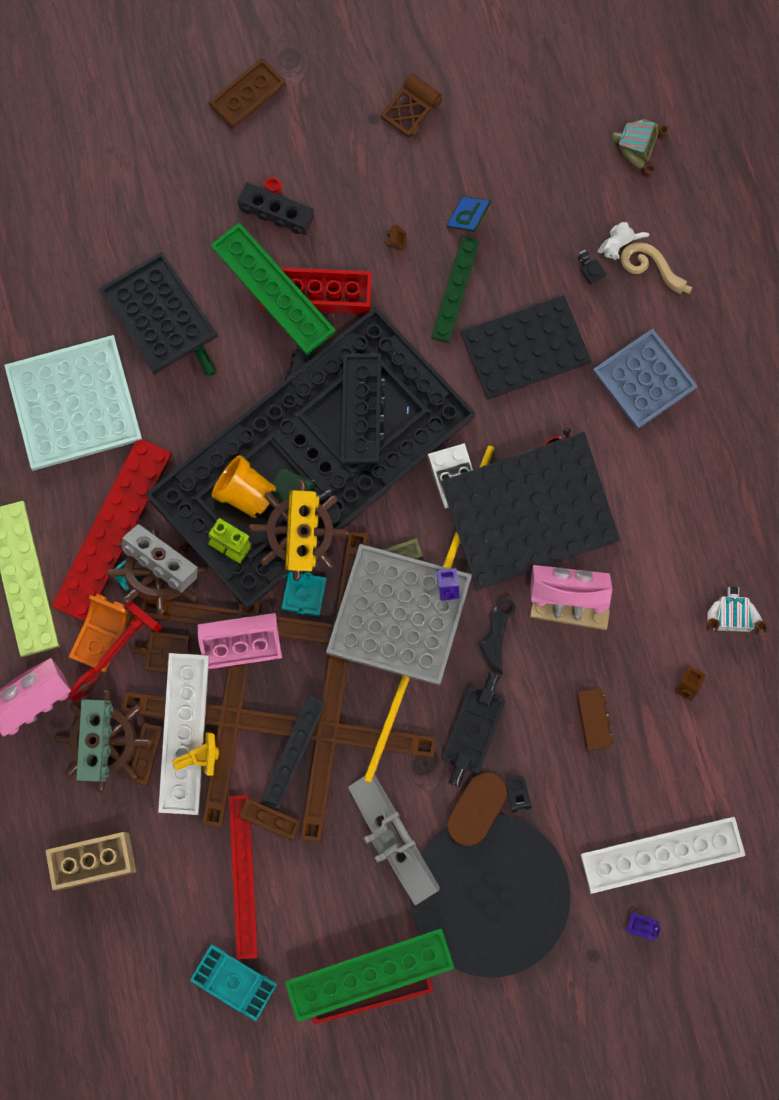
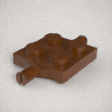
[134,631,201,673]

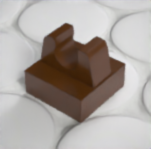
[384,225,407,250]

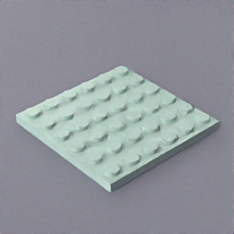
[5,335,143,471]

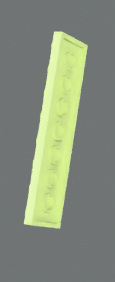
[0,501,60,657]

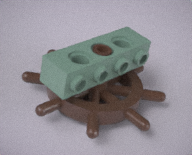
[55,689,153,793]

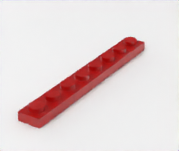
[229,795,258,960]

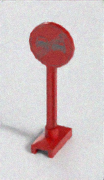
[69,601,162,702]

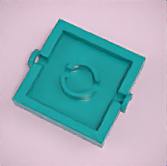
[281,572,327,617]

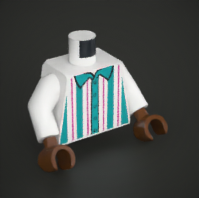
[706,587,768,634]

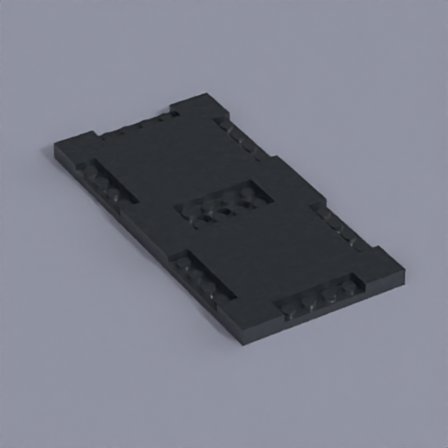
[145,307,476,611]

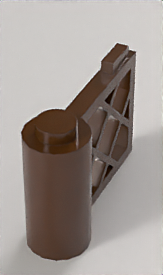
[380,73,442,137]

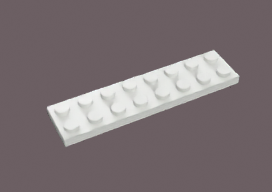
[158,653,209,815]
[580,817,746,894]

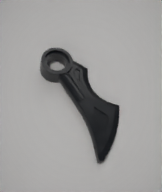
[478,598,516,675]

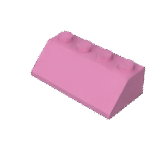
[198,613,282,669]

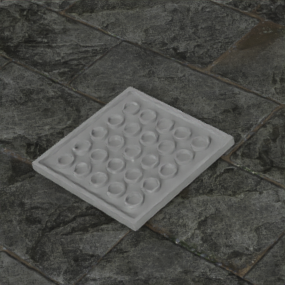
[326,544,472,686]

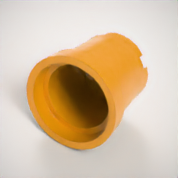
[212,455,276,518]

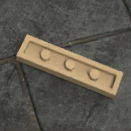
[530,602,610,630]

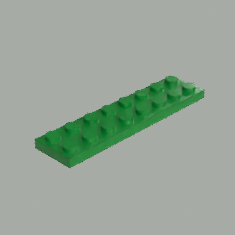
[210,223,336,355]
[285,928,455,1022]

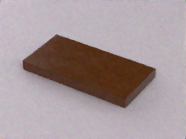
[209,58,286,129]

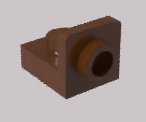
[675,666,706,701]

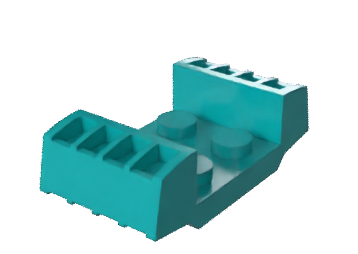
[190,944,277,1021]

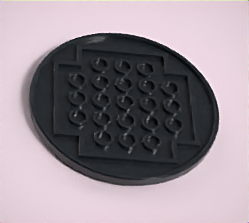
[410,815,570,978]

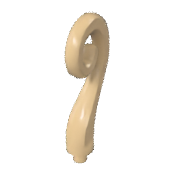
[620,242,693,294]

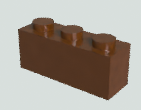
[576,688,614,752]

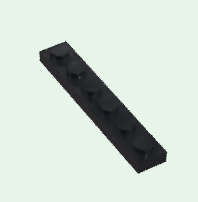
[260,695,327,811]

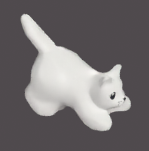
[597,222,649,260]

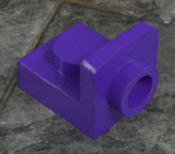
[437,568,460,601]
[626,912,661,941]

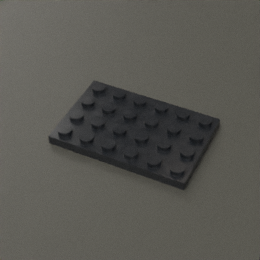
[99,252,218,375]
[460,295,592,400]

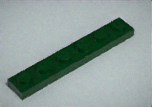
[431,237,480,344]

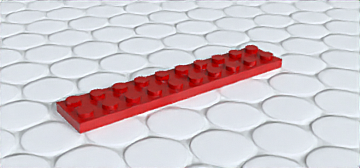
[52,439,172,622]

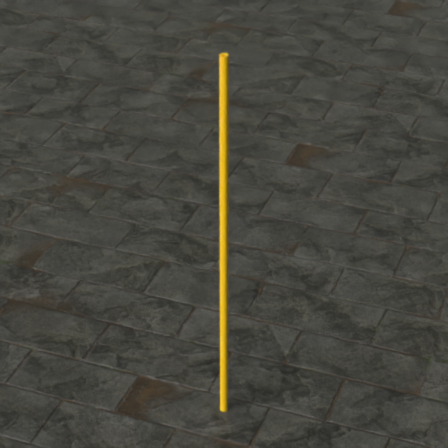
[364,445,495,783]

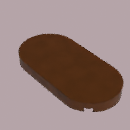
[448,773,507,847]

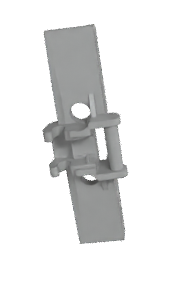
[348,774,440,905]

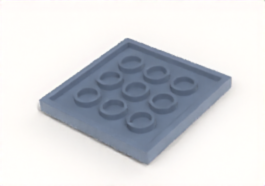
[592,329,698,430]

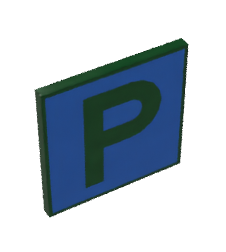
[446,196,492,232]

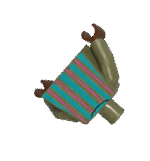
[612,119,668,177]

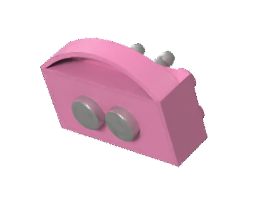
[530,565,612,620]
[0,658,71,737]

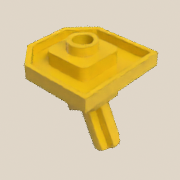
[172,732,219,776]

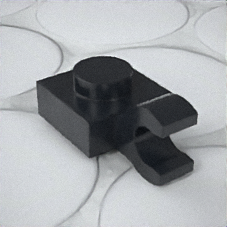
[577,250,606,285]

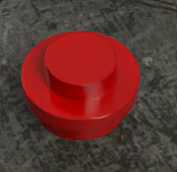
[264,177,282,194]

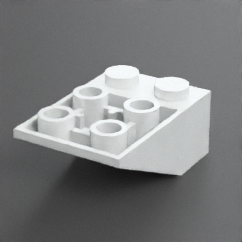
[427,443,473,508]

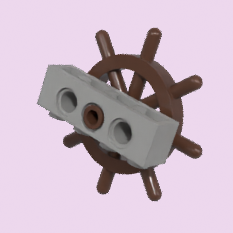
[107,524,208,614]

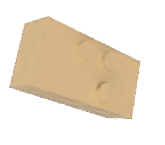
[46,832,136,890]

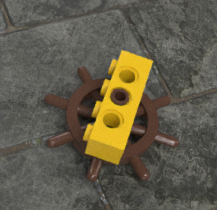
[249,480,349,581]

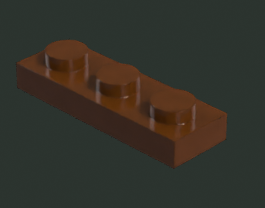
[128,723,163,786]
[238,798,301,841]

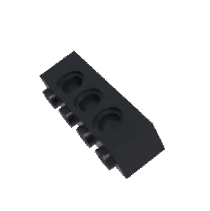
[238,182,314,235]

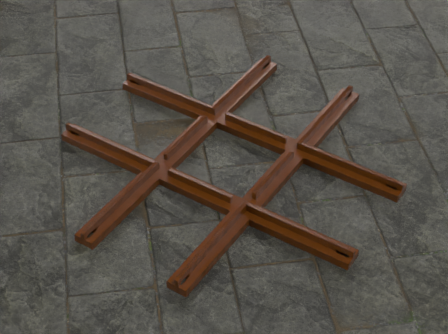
[122,531,436,842]

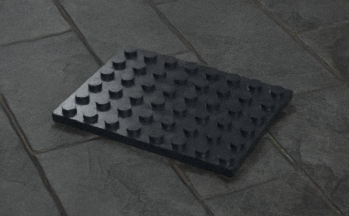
[439,432,620,591]

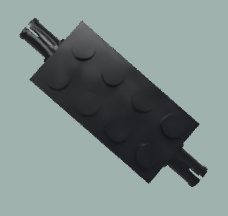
[442,672,506,787]

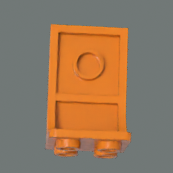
[69,594,131,673]

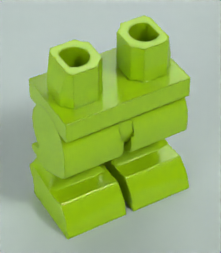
[208,518,252,564]

